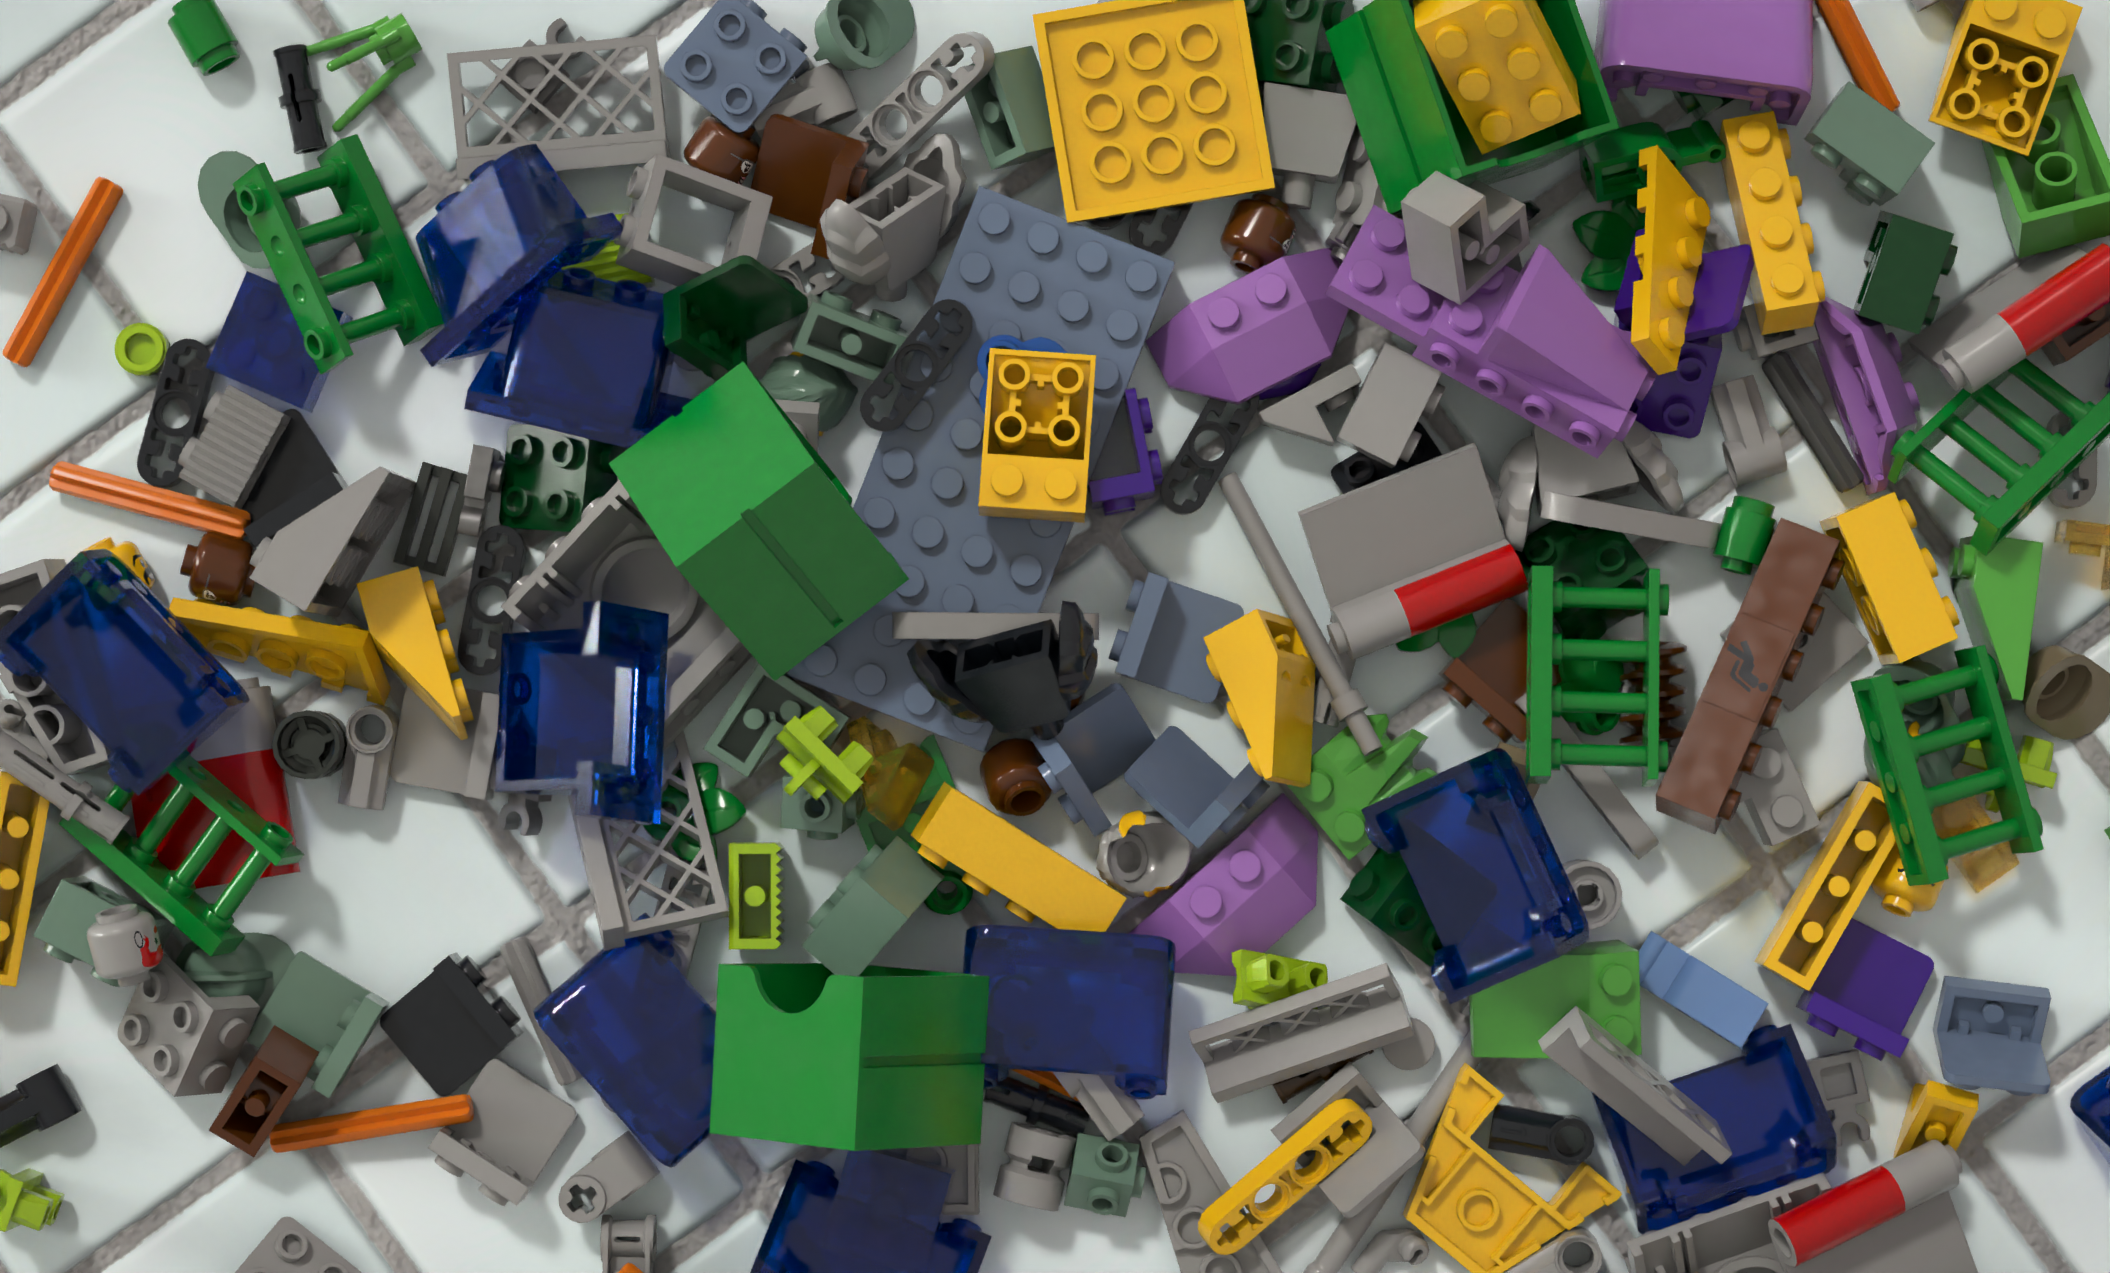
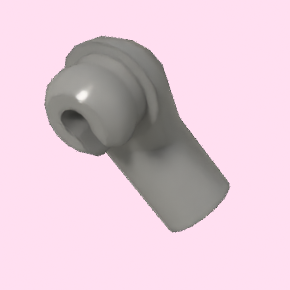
[0,699,51,763]
[1351,1228,1429,1273]

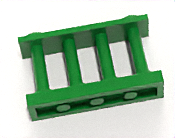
[233,134,445,375]
[1887,358,2110,556]
[1525,565,1669,787]
[1850,645,2044,886]
[59,722,305,957]

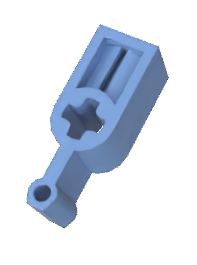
[1639,931,1769,1048]

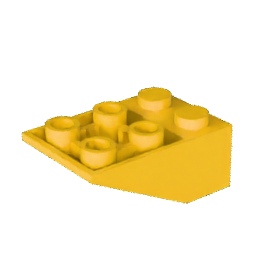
[1928,0,2083,157]
[978,348,1096,523]
[356,566,474,740]
[1203,609,1316,788]

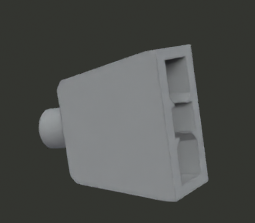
[1261,82,1356,209]

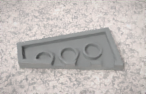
[1139,1110,1283,1273]

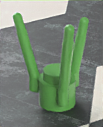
[306,13,422,132]

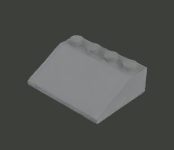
[250,466,416,617]

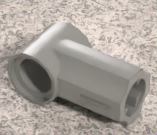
[754,63,859,142]
[1710,375,1787,487]
[338,704,399,810]
[1046,1031,1145,1142]
[1503,1227,1602,1273]

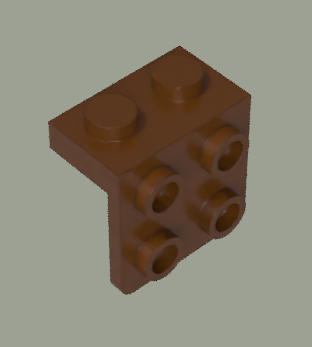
[751,114,869,260]
[1439,600,1562,743]

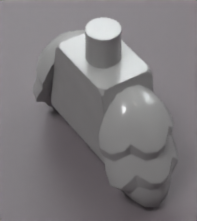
[820,133,967,302]
[1497,420,1684,552]

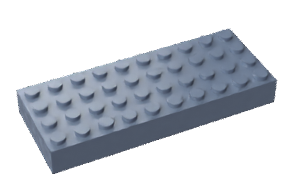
[787,186,1175,752]

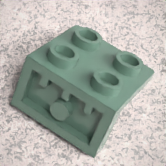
[247,951,390,1098]

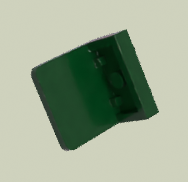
[1244,0,1355,93]
[663,255,808,381]
[499,424,629,532]
[1515,520,1649,640]
[1340,816,1496,969]

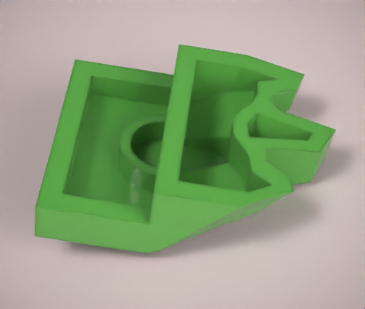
[1286,714,1440,860]

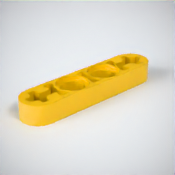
[1198,1098,1372,1255]

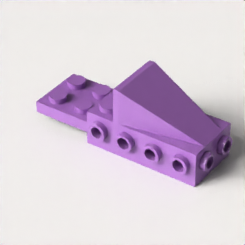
[1325,205,1657,459]

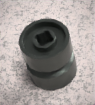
[272,710,348,779]

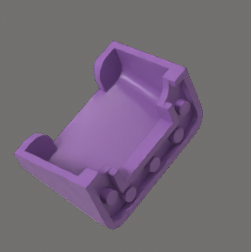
[1594,0,1813,126]

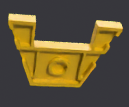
[1402,1063,1622,1273]

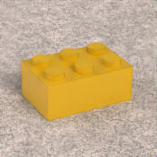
[1413,0,1581,155]
[1820,492,1959,665]

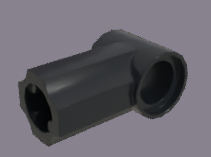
[0,1064,82,1148]
[1488,1103,1594,1165]

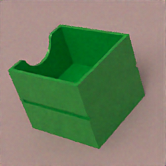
[1325,0,1620,215]
[609,361,909,681]
[709,963,989,1151]

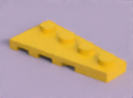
[1631,145,1711,375]
[166,597,391,706]

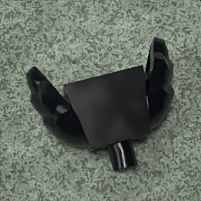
[907,601,1098,740]

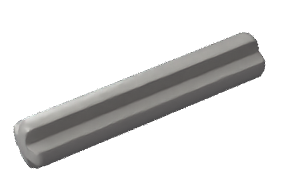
[500,936,586,1086]

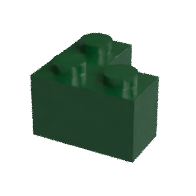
[1853,210,1958,335]

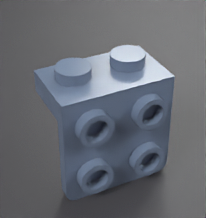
[664,0,810,134]
[1108,572,1244,703]
[1030,683,1156,837]
[1124,726,1270,849]
[1933,976,2051,1096]

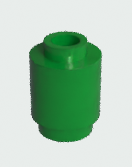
[168,0,240,76]
[1713,496,1777,576]

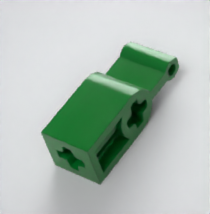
[1579,120,1726,203]

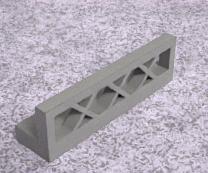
[1188,963,1415,1103]
[1538,1006,1733,1166]

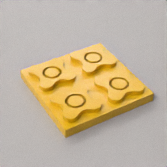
[1032,0,1275,223]

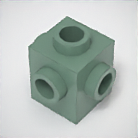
[780,773,864,840]
[1064,1133,1146,1217]

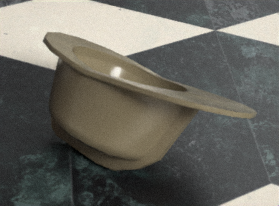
[2022,645,2110,740]

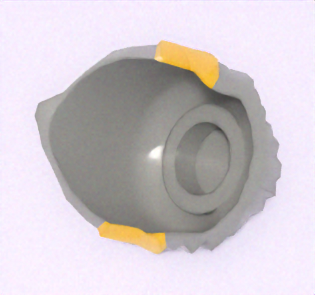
[1096,810,1194,898]

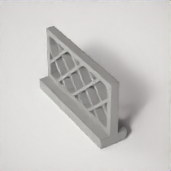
[447,35,670,180]
[558,730,729,951]

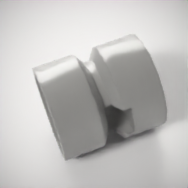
[1546,859,1622,930]
[993,1122,1076,1211]

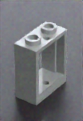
[614,153,773,286]

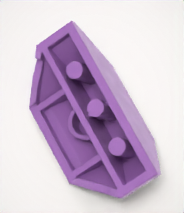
[1145,247,1349,405]
[1812,296,1920,495]
[1129,793,1318,976]

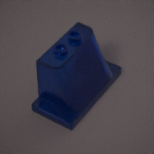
[415,144,623,367]
[464,262,692,448]
[495,600,669,825]

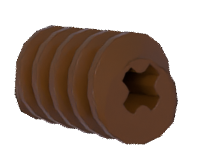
[1619,641,1687,747]

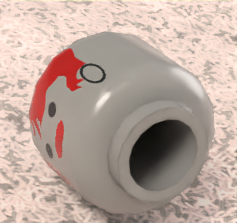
[87,904,163,987]

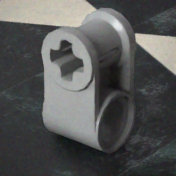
[559,1130,660,1223]
[600,1214,657,1273]

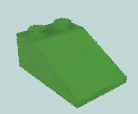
[1982,74,2110,259]
[1948,536,2043,701]
[1468,940,1642,1058]

